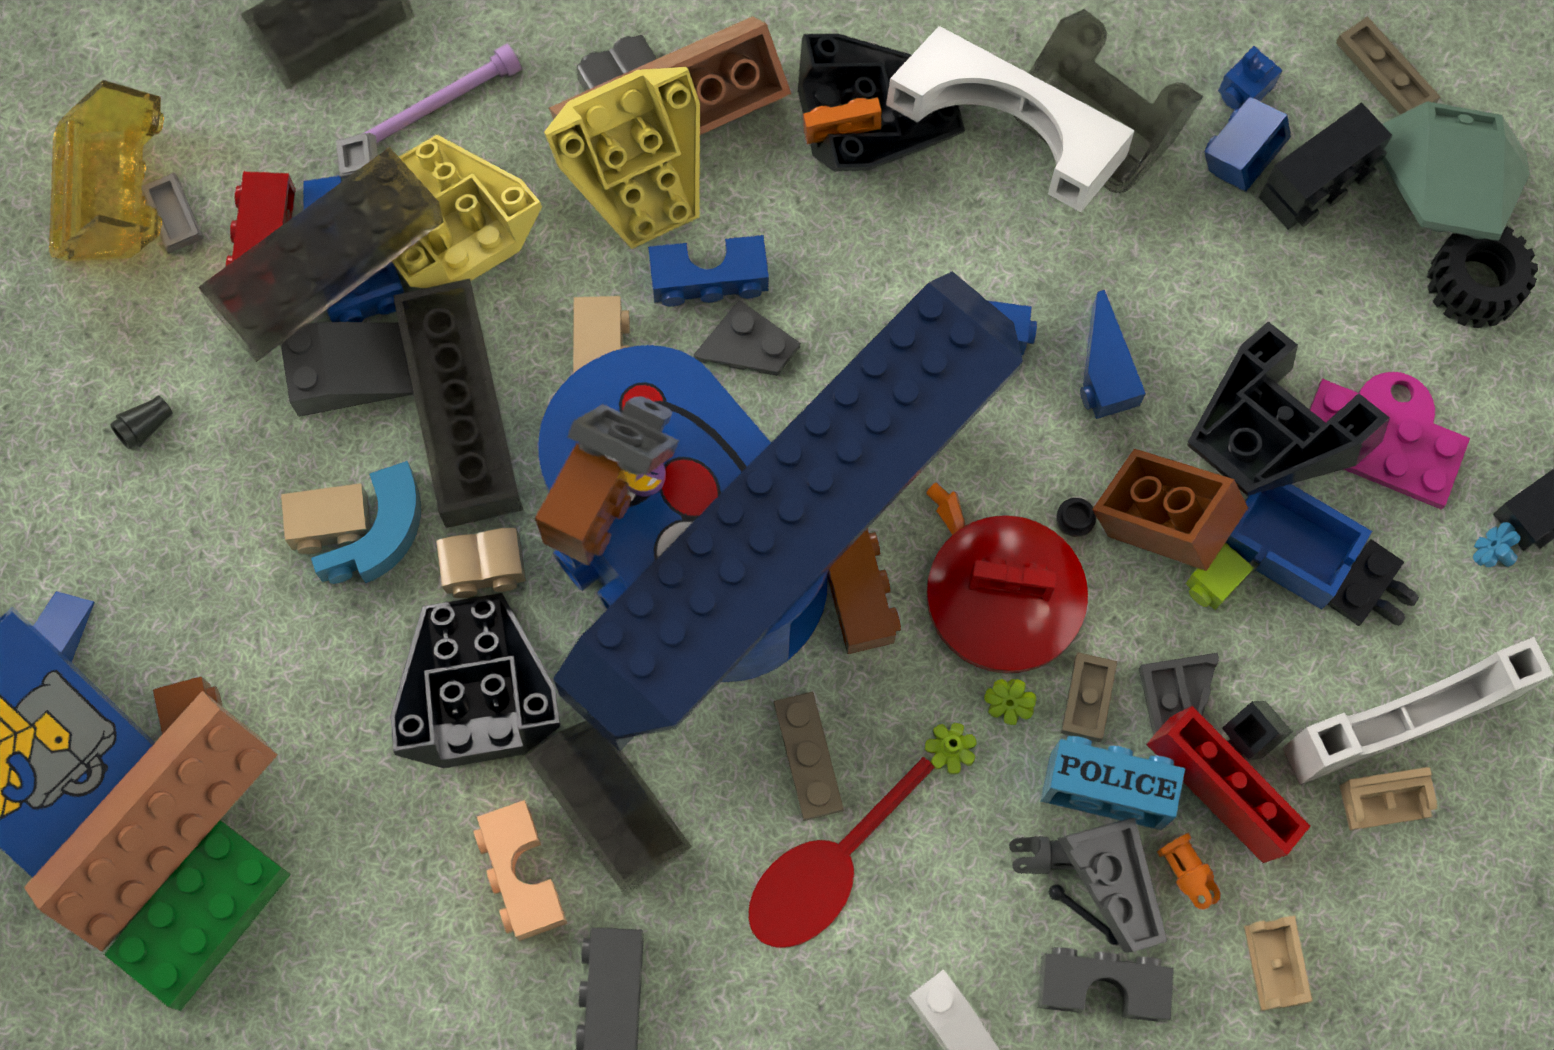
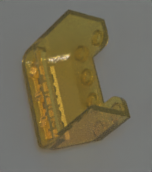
[49,79,164,261]

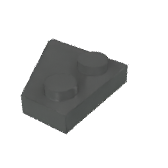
[694,300,801,376]
[1139,652,1219,736]

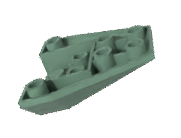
[1382,101,1530,241]

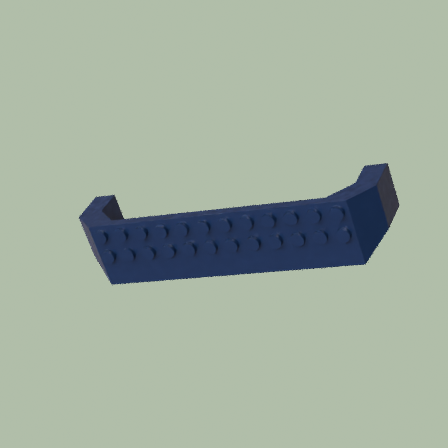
[553,271,1023,752]

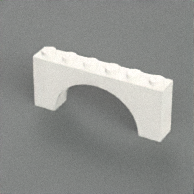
[886,26,1135,212]
[1282,637,1553,785]

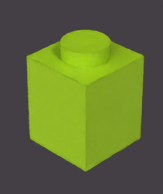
[1185,543,1254,610]

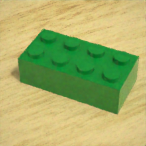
[104,820,291,1011]

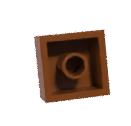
[535,443,631,566]

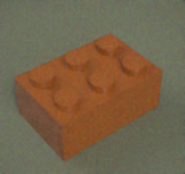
[1092,448,1248,571]

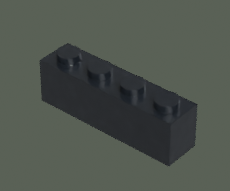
[1493,469,1554,551]

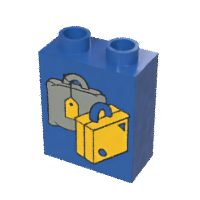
[0,606,155,878]

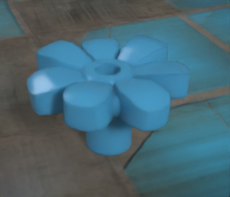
[1473,522,1520,568]

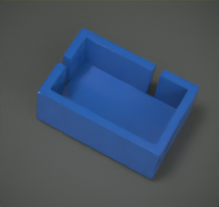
[1225,484,1372,610]

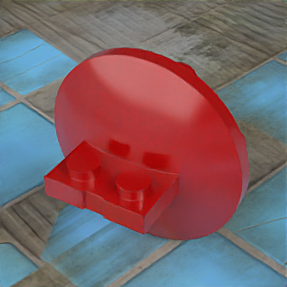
[926,515,1088,673]

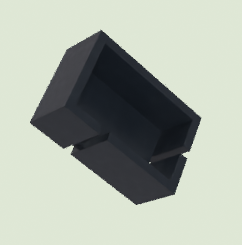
[1259,102,1393,230]

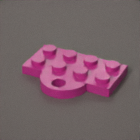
[1309,372,1470,510]

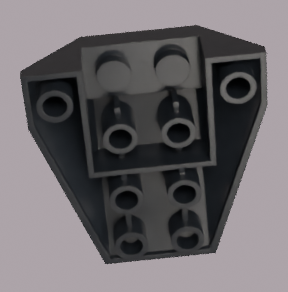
[797,34,965,172]
[390,593,561,768]

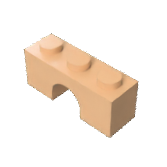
[474,800,567,941]

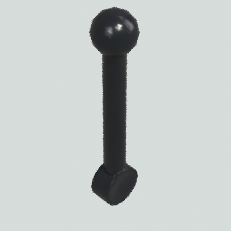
[1049,884,1119,945]

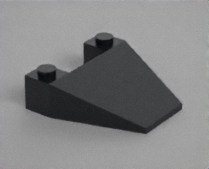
[1187,321,1390,496]

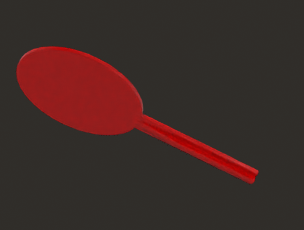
[748,757,935,948]

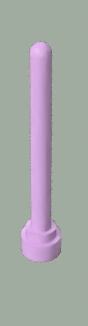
[363,43,522,143]

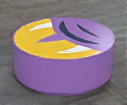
[625,463,666,496]

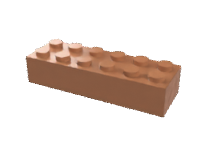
[549,16,791,135]
[24,691,278,952]

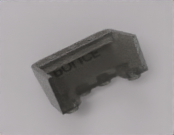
[1013,9,1204,193]

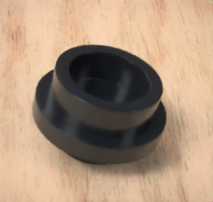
[1056,498,1097,537]

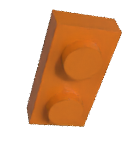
[803,98,881,144]

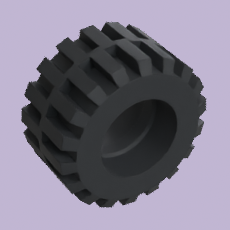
[1427,226,1538,328]

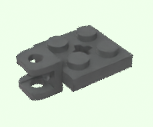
[567,396,679,475]

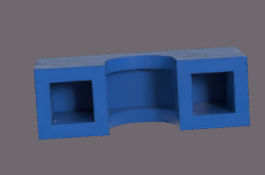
[648,235,769,307]

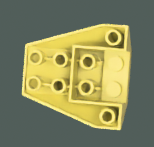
[544,67,700,249]
[373,135,542,291]

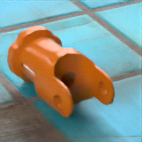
[1156,832,1221,910]

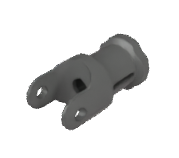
[1009,836,1077,874]

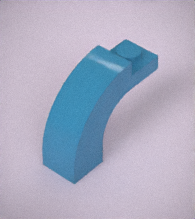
[311,461,421,584]

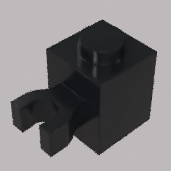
[1222,701,1292,760]

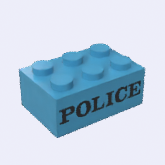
[1040,736,1185,830]

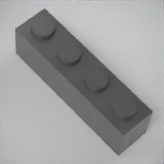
[576,927,644,1050]

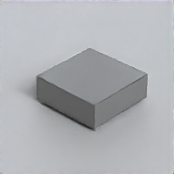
[336,132,380,179]

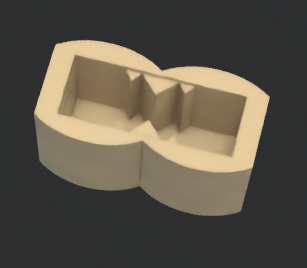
[436,528,526,598]

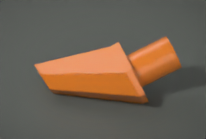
[926,482,966,535]

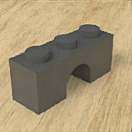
[1037,947,1174,1022]

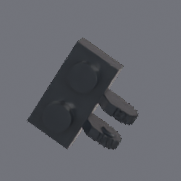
[1327,539,1419,626]

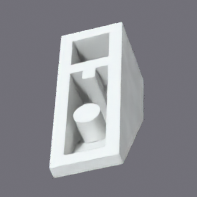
[907,969,1000,1050]

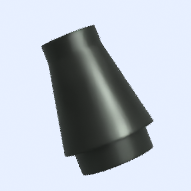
[110,395,173,449]

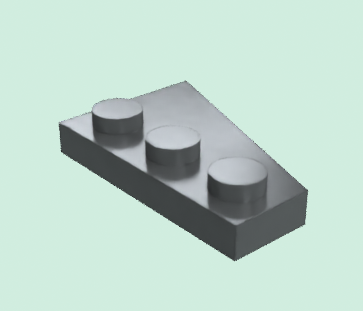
[1057,818,1167,953]

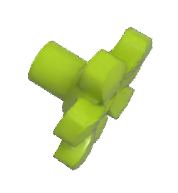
[984,679,1037,725]
[925,722,977,774]

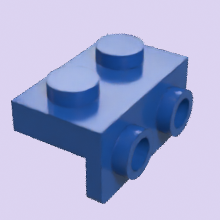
[318,258,408,322]

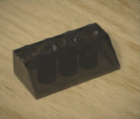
[526,721,692,897]

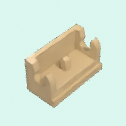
[1340,767,1437,830]
[1244,916,1313,1011]

